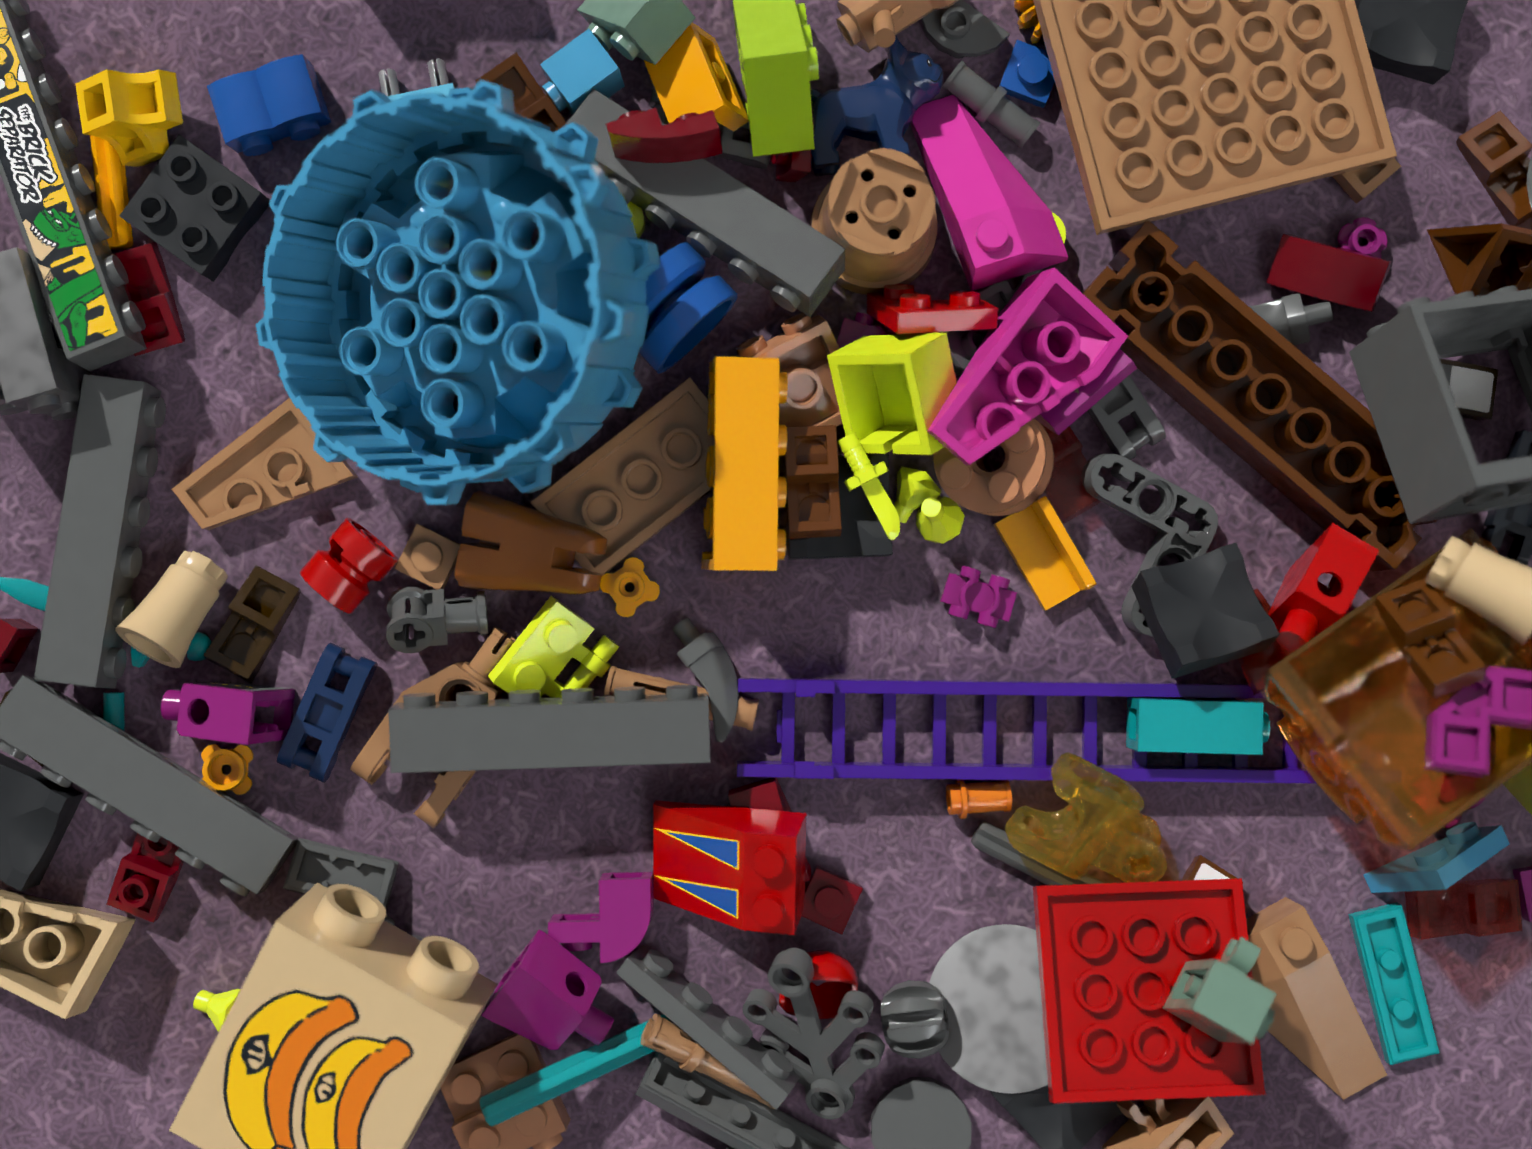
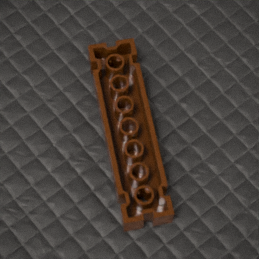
[1083,220,1438,571]

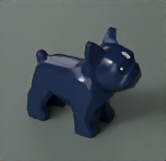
[810,35,943,176]

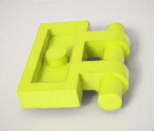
[488,596,619,698]

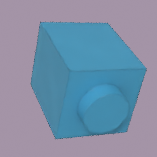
[540,29,625,115]

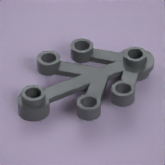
[742,948,885,1120]

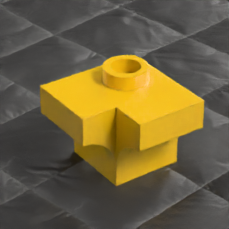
[75,69,183,167]

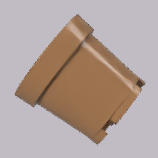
[809,148,938,295]

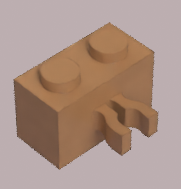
[1102,1097,1234,1149]

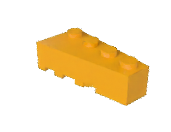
[701,356,788,571]

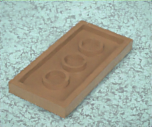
[531,377,714,576]

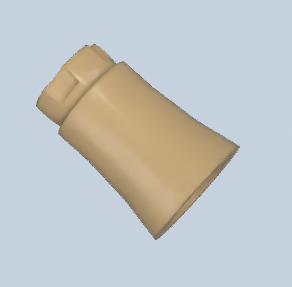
[1425,537,1532,645]
[115,551,228,668]

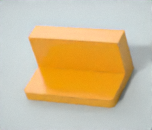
[644,22,749,132]
[993,496,1097,611]

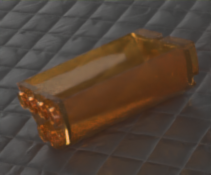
[1264,528,1532,850]

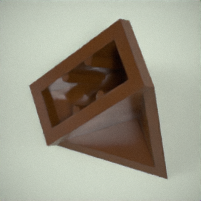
[1427,223,1532,296]

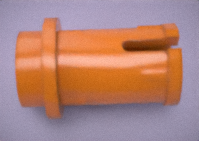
[946,779,1012,819]

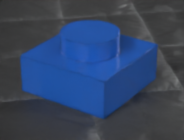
[999,40,1055,108]

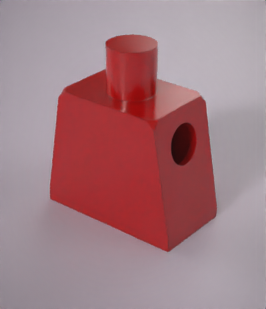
[1268,523,1379,653]

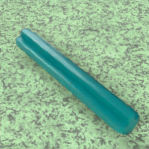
[479,1014,670,1126]

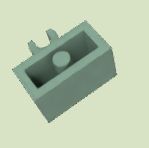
[577,0,695,65]
[1163,937,1277,1044]

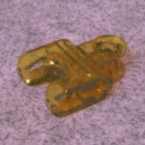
[1005,752,1167,883]

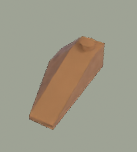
[1246,897,1387,1100]

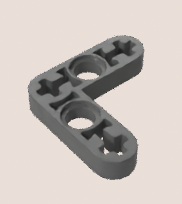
[1081,454,1218,636]

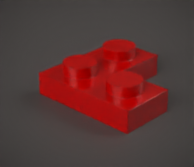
[867,284,998,334]

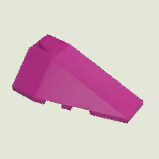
[910,95,1068,291]
[927,267,1128,465]

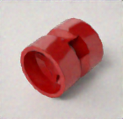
[300,517,399,614]

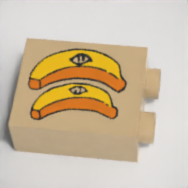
[169,882,497,1149]

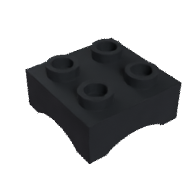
[1354,0,1468,85]
[120,134,270,282]
[786,452,892,560]
[1131,543,1279,679]
[0,753,84,891]
[990,1085,1137,1149]

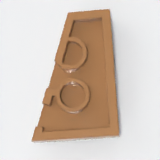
[171,398,358,530]

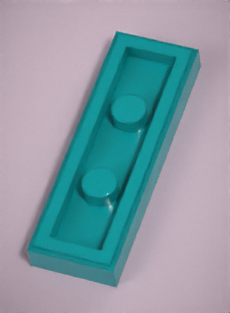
[1348,902,1439,1065]

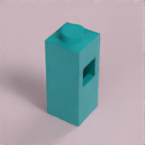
[1126,697,1270,755]

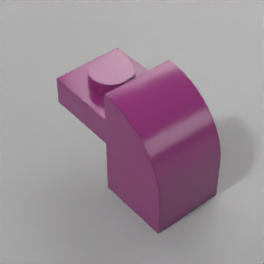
[548,872,654,963]

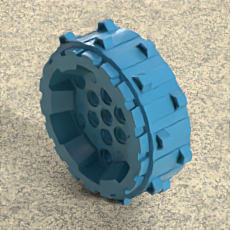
[256,80,660,505]

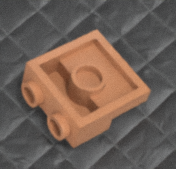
[736,313,842,427]
[440,1033,571,1149]

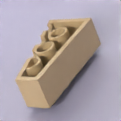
[0,889,136,1019]

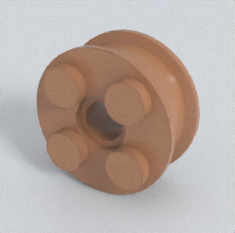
[934,418,1054,516]

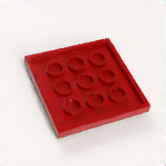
[1033,878,1266,1103]

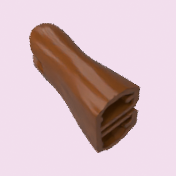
[454,491,608,595]

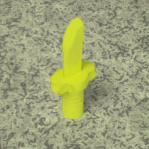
[837,432,900,540]

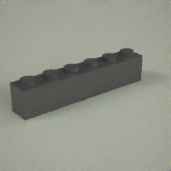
[564,89,845,317]
[34,374,166,688]
[0,675,298,897]
[388,685,710,773]

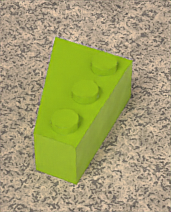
[732,0,819,157]

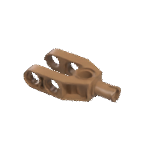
[350,626,516,828]

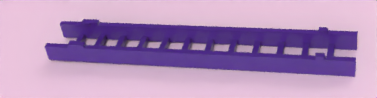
[737,678,1402,785]

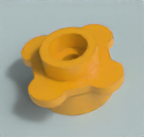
[600,557,660,617]
[201,744,254,795]

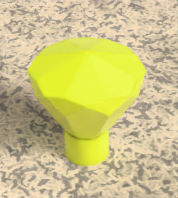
[894,467,941,523]
[916,496,965,544]
[193,989,241,1032]

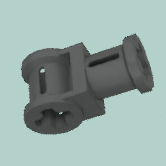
[386,586,489,654]

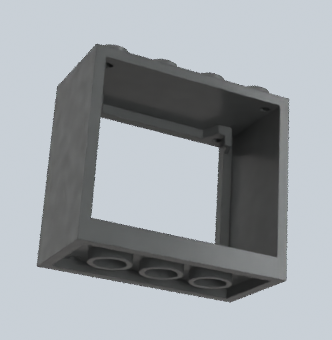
[1349,286,1532,524]

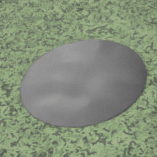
[929,924,1048,1094]

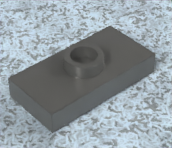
[283,838,400,910]

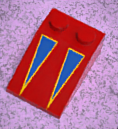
[653,800,807,935]

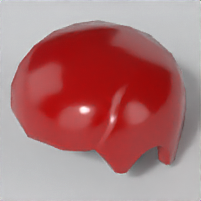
[779,950,858,1020]

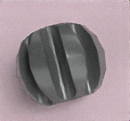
[881,980,949,1059]

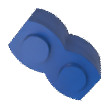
[207,54,331,156]

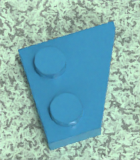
[1363,822,1510,893]

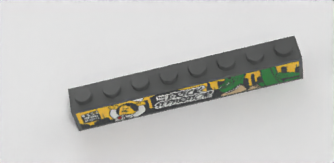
[0,0,147,371]

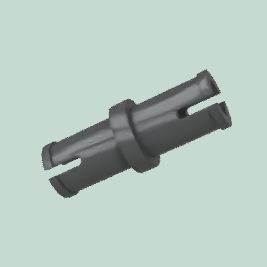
[942,61,1040,149]

